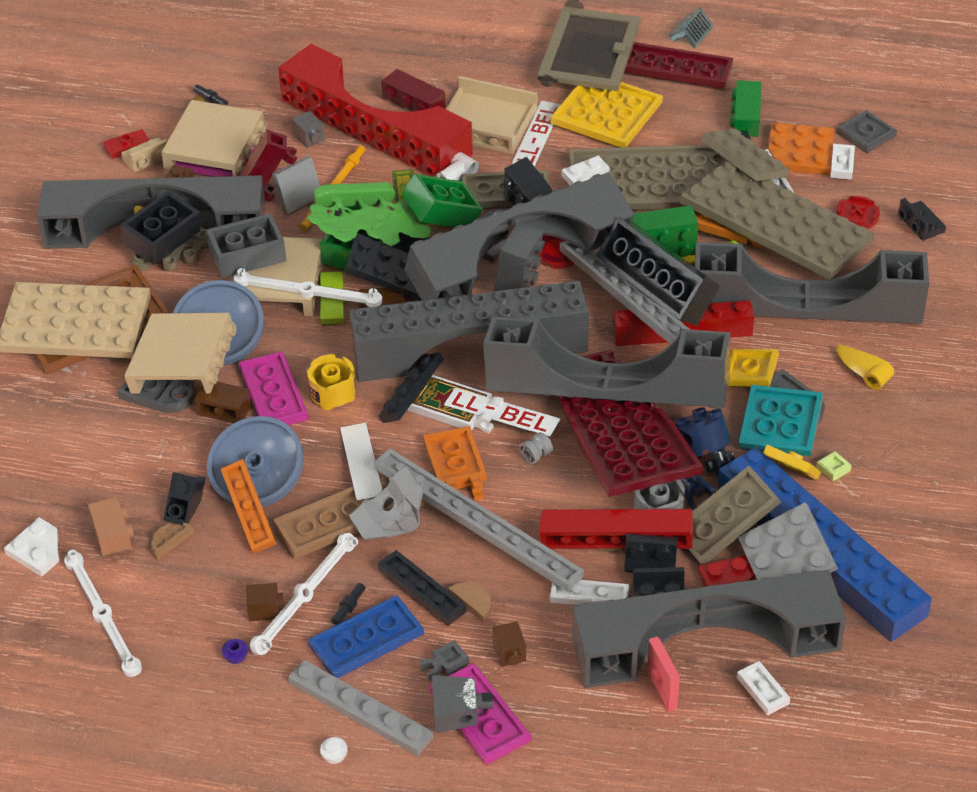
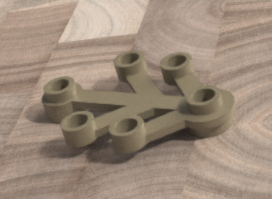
[132,229,209,271]

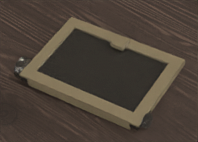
[538,0,641,91]

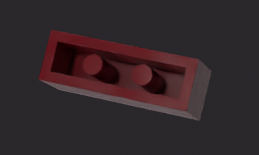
[381,69,446,111]

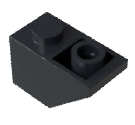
[163,471,206,525]

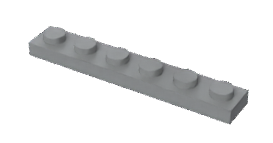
[288,660,433,757]

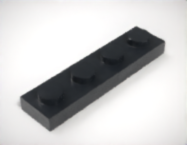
[378,352,444,423]
[378,550,467,626]

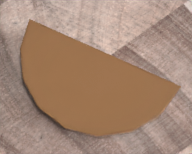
[151,523,195,561]
[448,582,492,622]

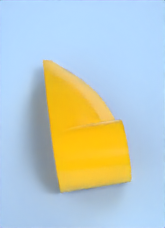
[836,344,895,390]

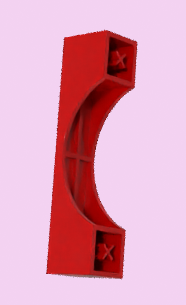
[278,44,473,177]

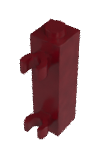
[239,129,297,201]

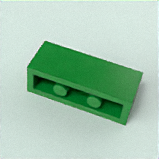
[730,80,762,137]

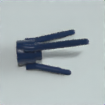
[682,475,716,511]

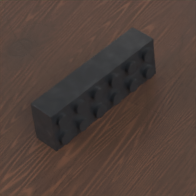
[596,217,720,326]

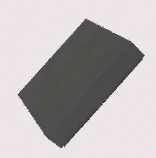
[837,110,897,153]

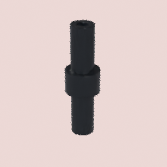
[193,84,228,106]
[331,583,366,625]

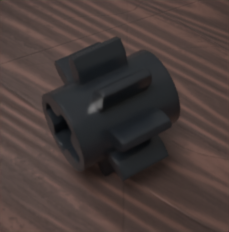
[704,448,735,477]

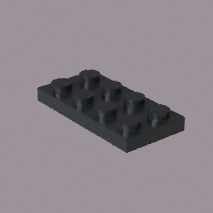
[344,233,422,301]

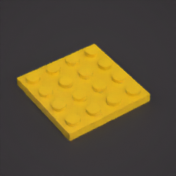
[551,71,663,148]

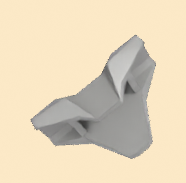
[349,465,424,540]

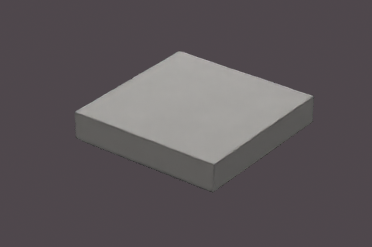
[272,156,320,214]

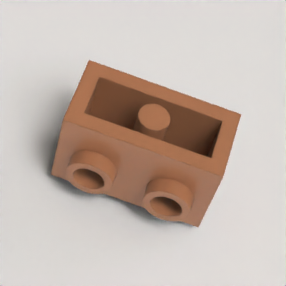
[88,496,134,556]

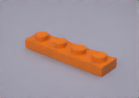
[221,459,277,554]

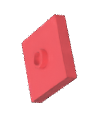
[647,636,680,712]

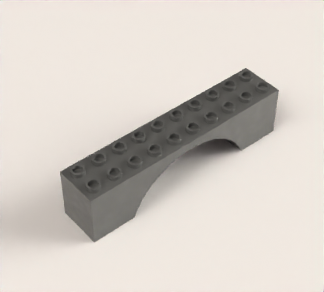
[404,172,635,301]
[37,176,266,249]
[694,242,929,324]
[350,281,589,382]
[483,316,730,408]
[572,570,846,688]

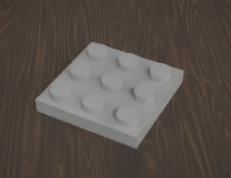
[738,502,838,580]

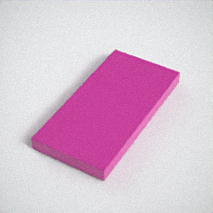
[238,351,309,425]
[429,663,531,765]

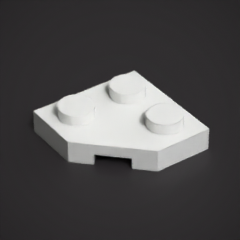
[4,517,59,577]

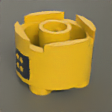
[307,354,356,410]

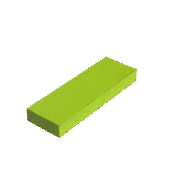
[321,271,344,325]

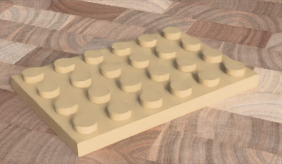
[0,282,151,358]

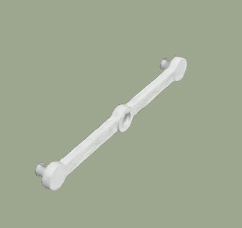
[234,268,382,307]
[250,533,358,655]
[64,550,142,677]

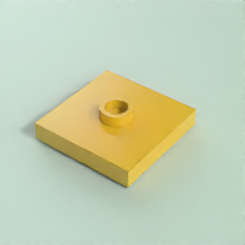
[729,349,779,387]
[764,445,821,480]

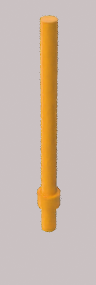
[299,145,366,231]

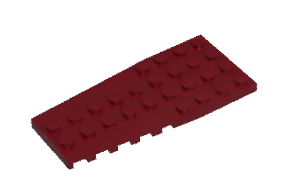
[557,350,703,497]

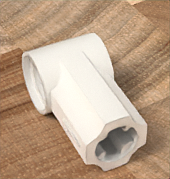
[436,152,479,181]

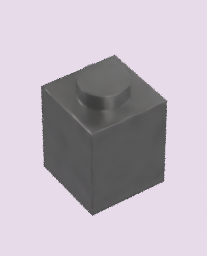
[292,111,325,148]

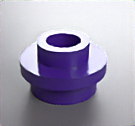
[222,639,248,664]

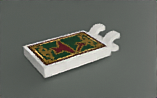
[407,375,503,433]

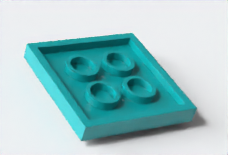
[739,385,823,457]

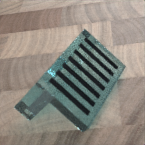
[669,7,714,48]

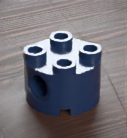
[674,407,730,457]

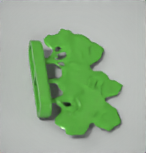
[307,182,432,247]

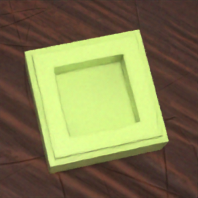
[816,451,852,482]

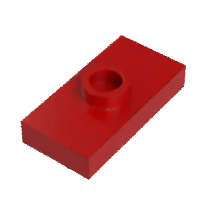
[103,129,150,159]

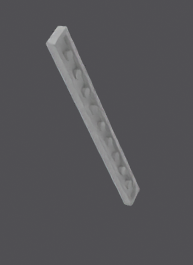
[560,241,690,344]
[374,449,584,592]

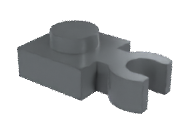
[419,640,469,681]

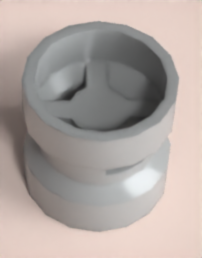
[519,432,553,465]

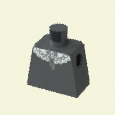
[432,675,493,733]

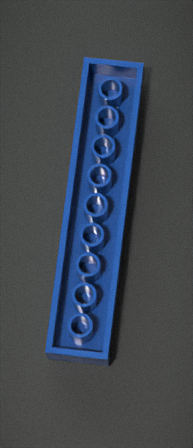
[717,447,932,642]

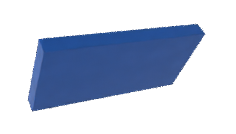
[308,595,424,678]

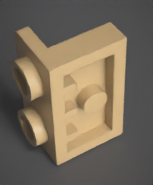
[121,137,168,172]

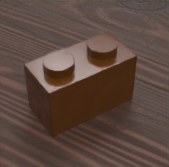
[195,381,252,423]

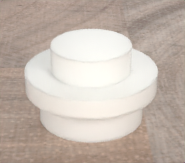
[320,737,348,764]

